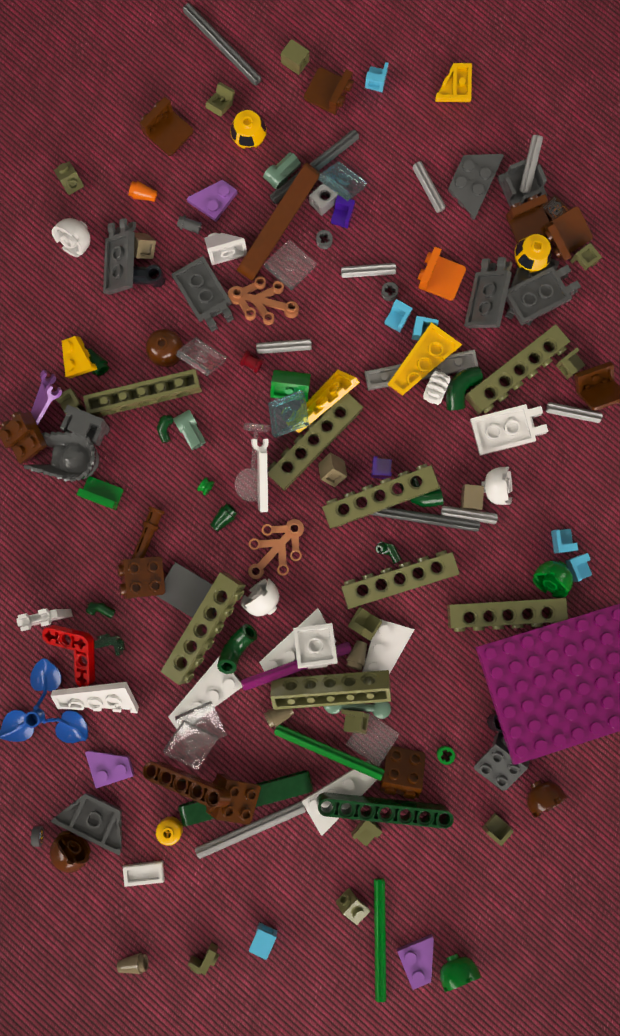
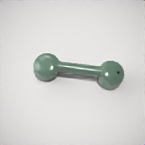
[323,702,391,719]

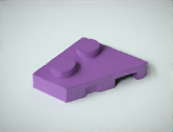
[187,180,238,222]
[85,750,135,788]
[397,934,434,990]

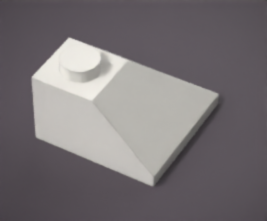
[204,233,247,265]

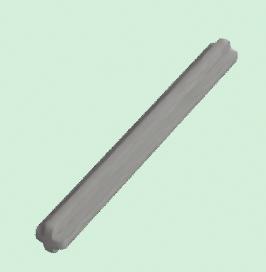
[195,801,306,859]

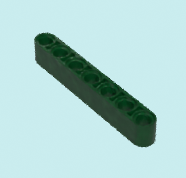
[178,770,314,826]
[316,792,454,829]

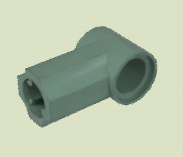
[263,152,301,190]
[173,410,206,450]

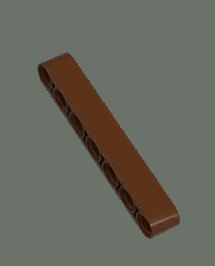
[236,162,321,281]

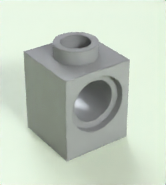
[309,181,338,216]

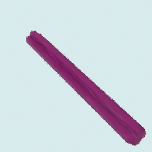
[241,642,352,691]

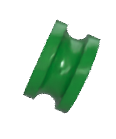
[197,477,215,496]
[436,746,455,765]

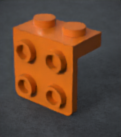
[418,247,466,301]

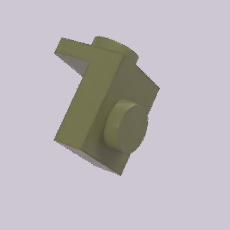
[205,82,235,117]
[54,161,84,195]
[336,888,371,925]
[188,942,219,975]

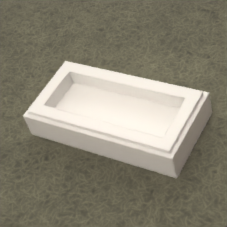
[123,860,165,887]

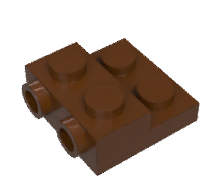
[0,411,47,464]

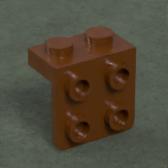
[304,68,354,115]
[140,97,193,156]
[505,194,549,244]
[543,206,593,261]
[575,361,620,411]
[117,556,165,599]
[379,746,426,799]
[206,773,261,824]

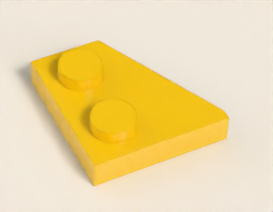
[435,63,472,102]
[62,336,97,378]

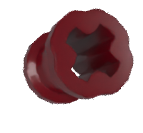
[240,350,264,374]

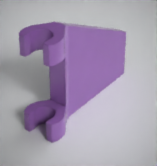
[31,370,62,425]

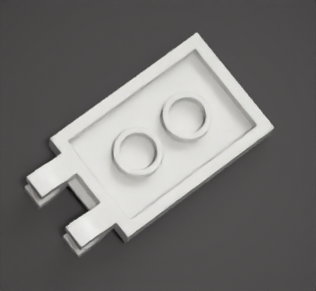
[470,404,548,456]
[251,439,268,512]
[17,608,73,631]

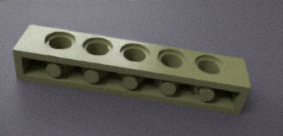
[465,324,570,415]
[83,369,202,417]
[267,393,363,491]
[322,463,441,529]
[341,550,459,609]
[160,572,246,685]
[447,598,568,632]
[270,670,391,710]

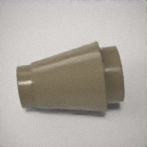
[346,640,368,671]
[264,708,294,728]
[117,953,149,974]

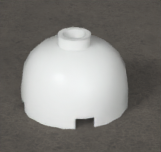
[52,218,91,257]
[481,466,512,505]
[241,578,279,616]

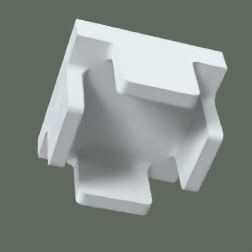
[293,623,338,669]

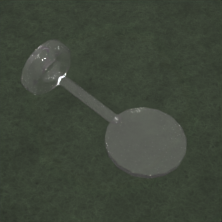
[234,423,270,502]

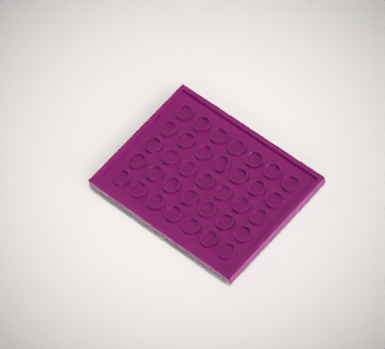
[476,603,620,765]

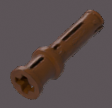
[131,506,165,559]

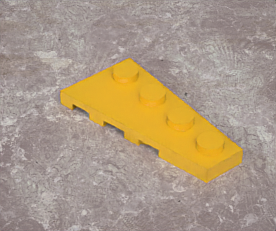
[387,322,462,396]
[287,370,360,433]

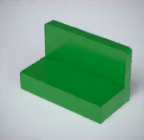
[270,370,311,402]
[76,476,124,510]

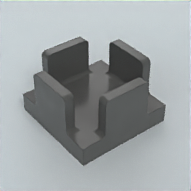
[497,159,547,209]
[60,404,110,446]

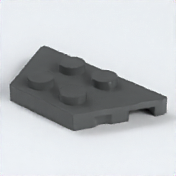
[448,154,504,220]
[51,792,122,855]

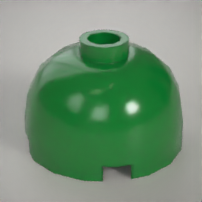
[532,561,573,598]
[440,954,482,992]

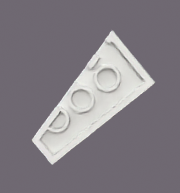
[362,619,415,674]

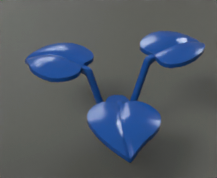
[0,658,88,743]

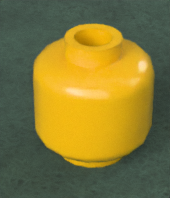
[156,817,183,846]

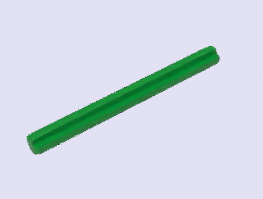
[274,724,385,780]
[374,878,386,1002]

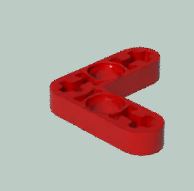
[42,625,95,687]

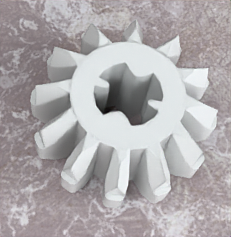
[423,371,451,405]

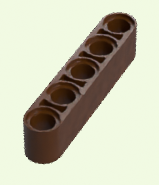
[143,762,231,808]

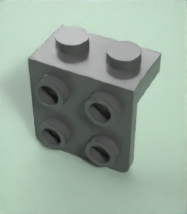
[474,732,530,791]

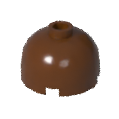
[146,329,184,368]
[526,780,568,818]
[50,831,91,873]

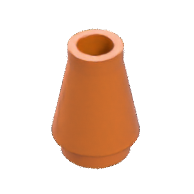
[129,180,157,202]

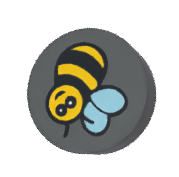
[31,826,44,847]

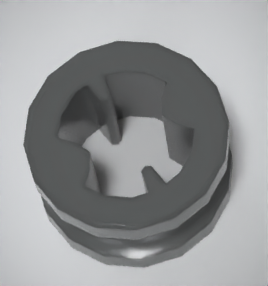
[316,230,333,249]
[381,282,398,301]

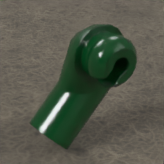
[157,415,174,444]
[375,542,402,564]
[86,602,115,619]

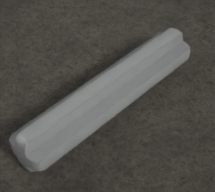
[519,135,543,194]
[413,161,446,213]
[341,263,396,278]
[256,339,312,354]
[546,402,603,423]
[441,506,498,524]

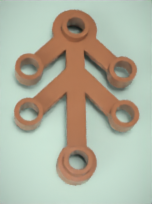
[228,276,299,325]
[248,519,304,579]

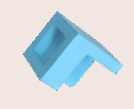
[365,62,389,92]
[384,299,413,332]
[412,316,439,341]
[551,529,578,554]
[565,553,592,582]
[249,922,277,960]

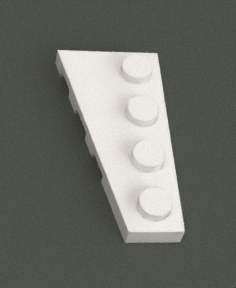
[259,608,336,671]
[169,656,242,733]
[51,682,139,713]
[302,760,377,836]

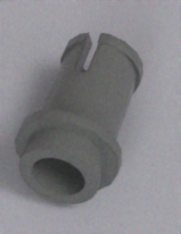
[177,215,202,234]

